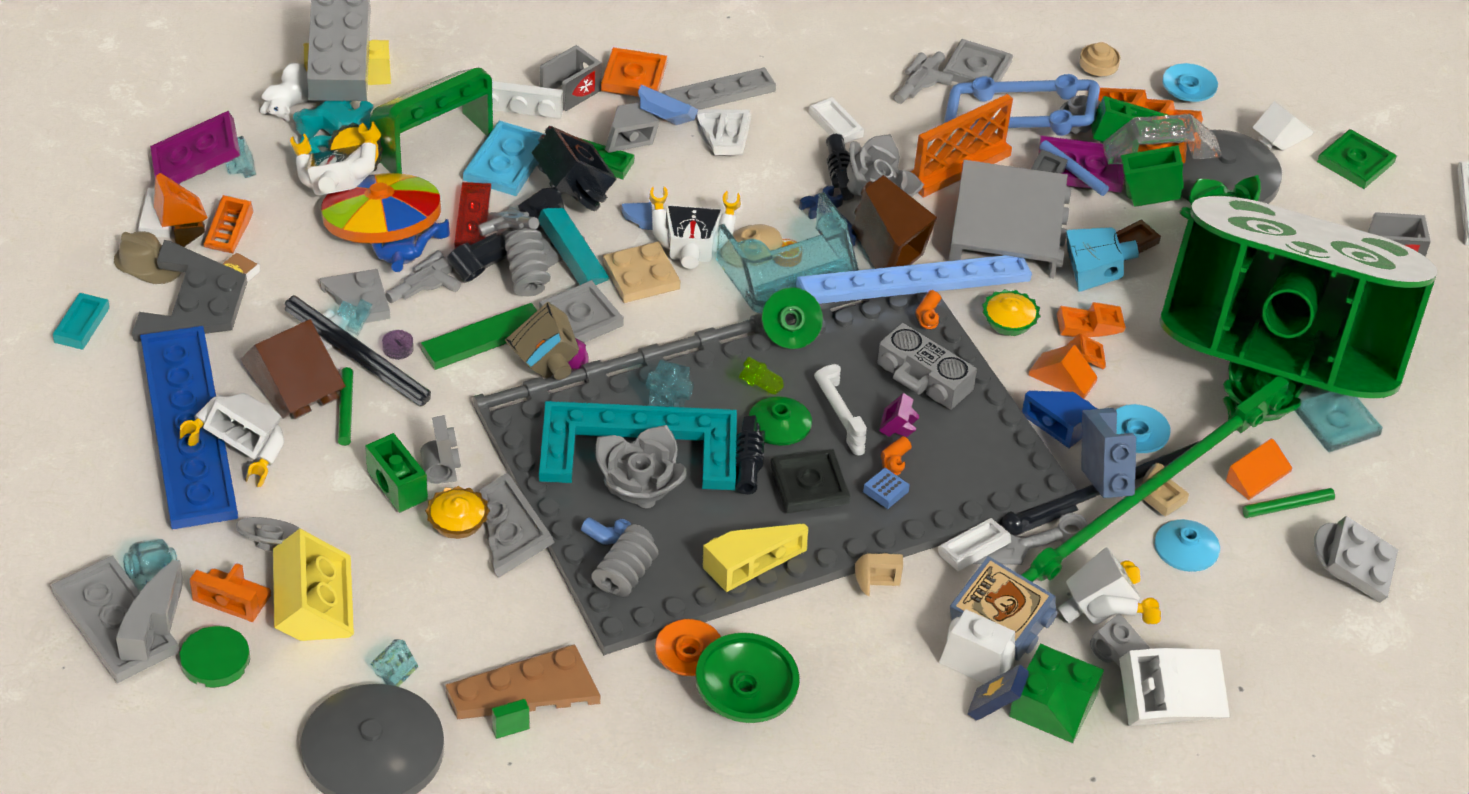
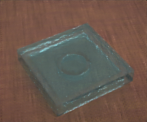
[1295,392,1383,453]

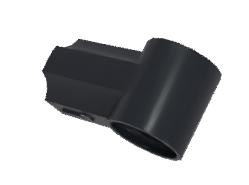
[447,233,508,283]

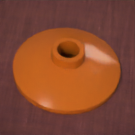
[655,619,721,676]

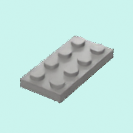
[51,555,179,683]

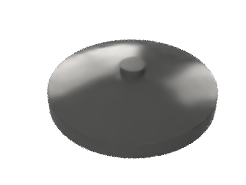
[1181,129,1282,204]
[301,684,444,794]

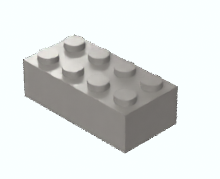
[307,0,371,101]

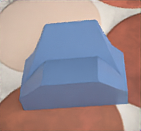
[638,85,698,125]

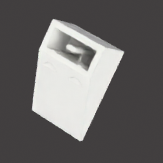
[1119,648,1230,726]

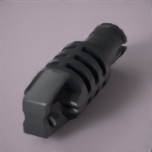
[826,133,854,200]
[736,415,765,495]

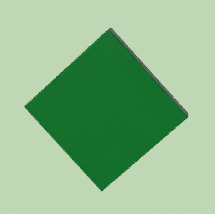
[1317,129,1397,189]

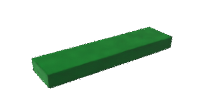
[421,303,537,370]

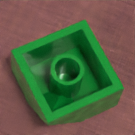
[1009,643,1104,743]

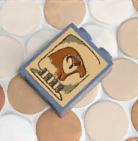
[950,556,1058,661]

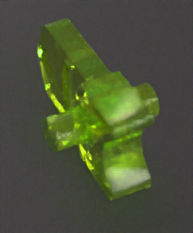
[739,357,784,395]

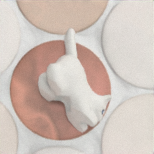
[260,63,309,122]

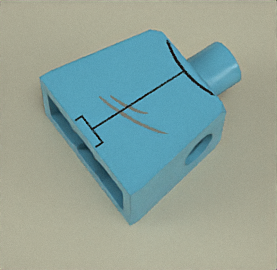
[1066,227,1139,292]

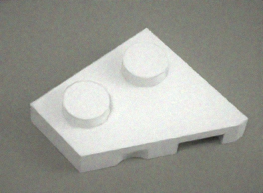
[696,109,751,156]

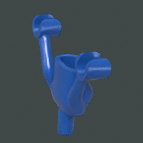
[371,219,450,272]

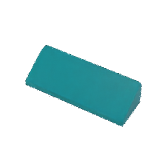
[538,208,609,285]

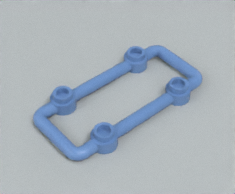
[944,74,1100,136]

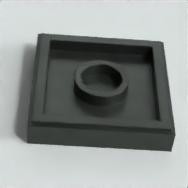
[771,449,850,514]

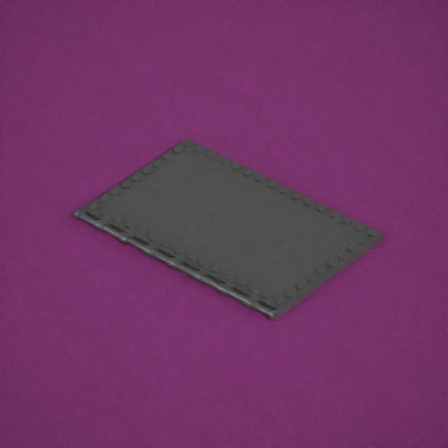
[472,291,1077,656]

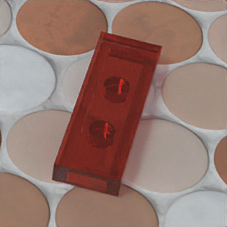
[454,182,492,249]

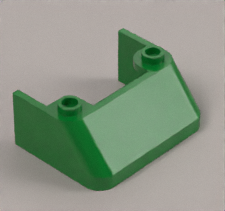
[370,67,493,174]

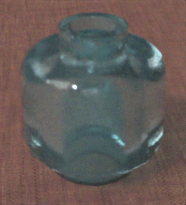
[123,538,177,585]

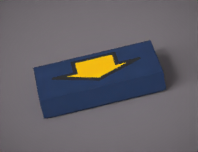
[967,664,1029,721]

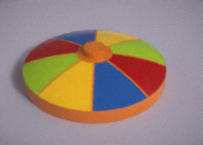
[321,173,441,243]

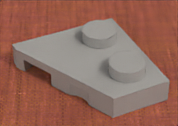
[320,269,390,324]

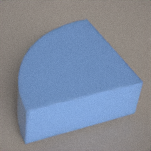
[622,202,653,230]

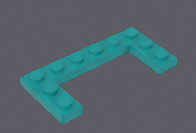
[539,401,737,490]

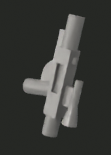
[894,51,953,104]
[478,207,539,236]
[385,250,461,303]

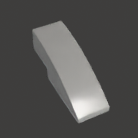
[116,560,183,662]

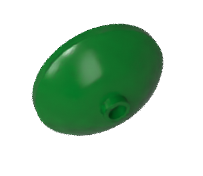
[695,633,800,723]

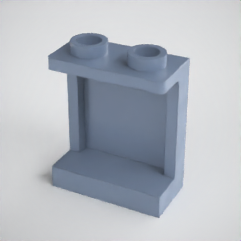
[1081,408,1136,498]

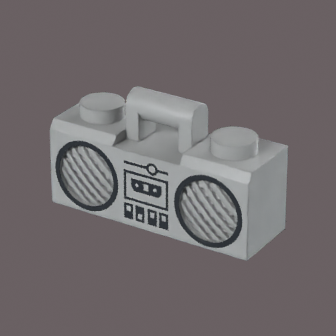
[877,323,977,410]

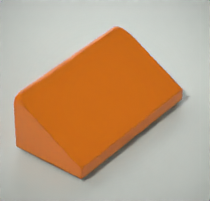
[1226,438,1292,500]

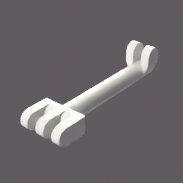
[814,364,867,455]

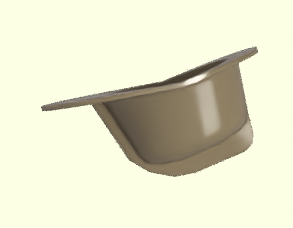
[114,231,182,284]

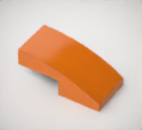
[1056,302,1126,337]

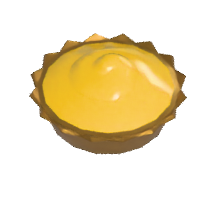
[425,486,490,539]

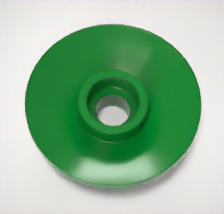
[762,287,823,349]
[749,396,812,446]

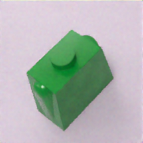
[1121,145,1184,207]

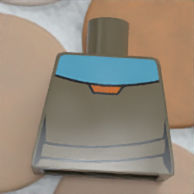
[505,302,579,380]

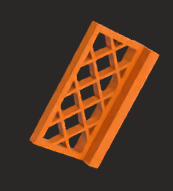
[910,94,1013,198]

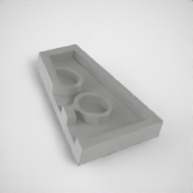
[480,473,555,578]

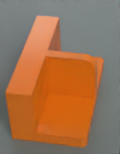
[190,563,271,622]

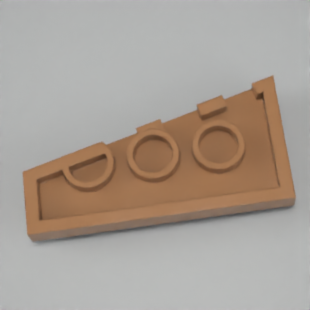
[445,644,601,719]

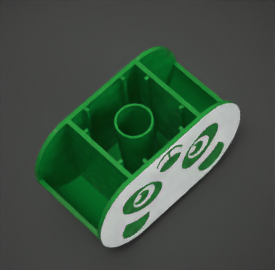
[1159,196,1437,398]

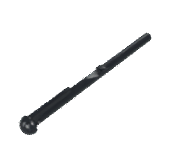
[1002,440,1211,536]

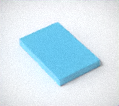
[463,121,546,196]

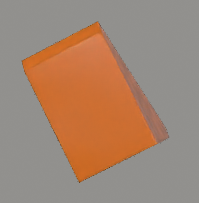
[154,173,208,227]
[1028,343,1098,399]

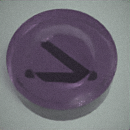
[382,330,414,360]

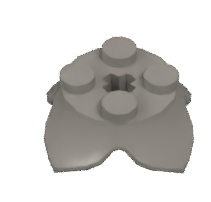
[847,134,925,197]
[596,425,686,508]

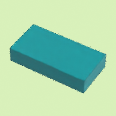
[53,293,110,350]

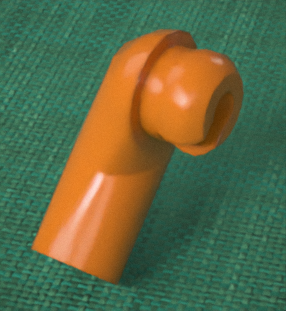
[915,290,942,330]
[881,436,912,475]

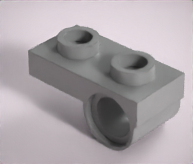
[420,415,461,484]
[1090,614,1150,669]

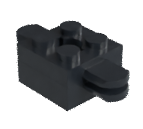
[531,126,617,211]

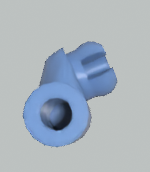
[581,517,631,545]

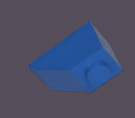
[1022,390,1098,449]

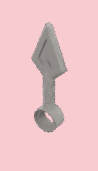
[973,513,1088,565]

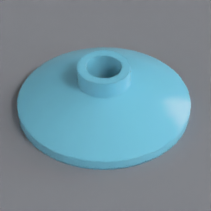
[1162,63,1218,102]
[1116,404,1171,453]
[1155,519,1220,572]

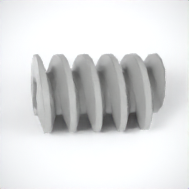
[504,229,551,297]
[591,524,658,597]

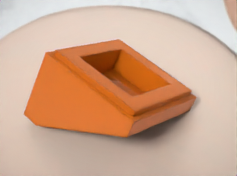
[1067,333,1106,369]

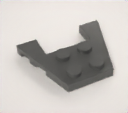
[132,240,248,342]

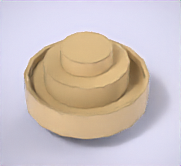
[1079,42,1121,76]

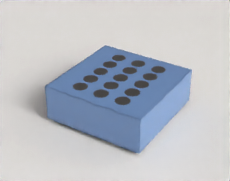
[863,468,910,509]

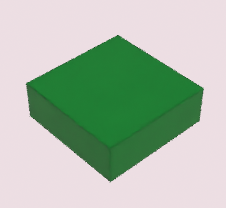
[492,699,530,739]

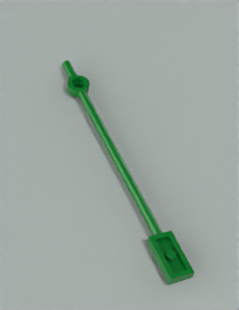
[1021,376,1289,582]

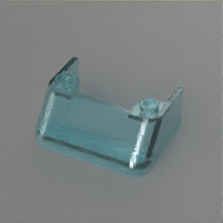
[716,192,859,313]

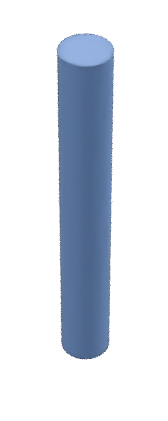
[1039,140,1109,196]

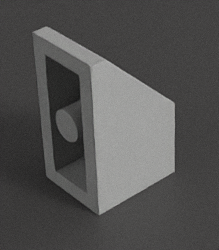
[605,102,660,153]

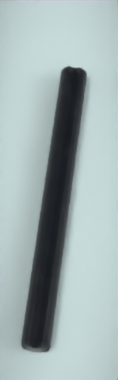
[285,295,431,406]

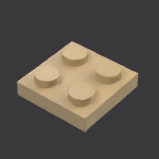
[603,241,680,303]

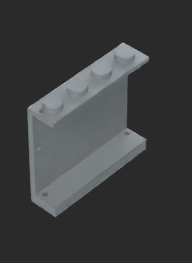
[949,160,1072,279]

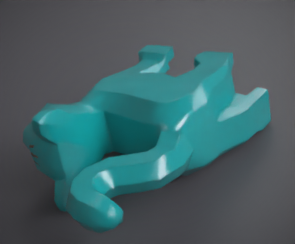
[293,101,374,155]

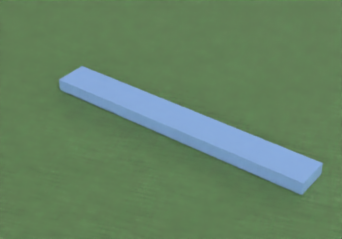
[796,255,1032,304]

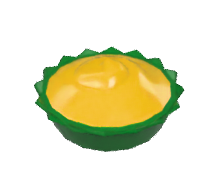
[982,289,1041,336]

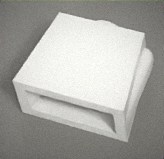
[939,609,1015,684]

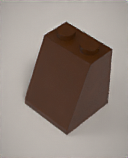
[852,175,937,269]
[241,319,346,419]

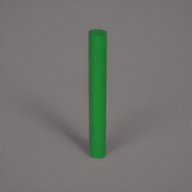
[338,367,354,446]
[1242,488,1335,518]

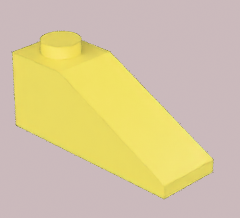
[703,524,808,592]

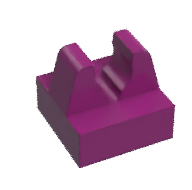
[879,393,919,437]

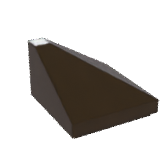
[174,221,205,247]

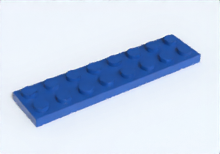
[140,326,238,530]

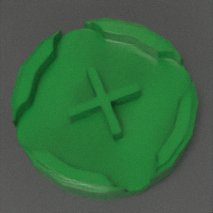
[179,626,251,688]

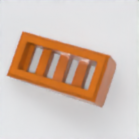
[203,195,253,254]

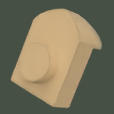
[1141,463,1189,517]
[855,553,903,596]

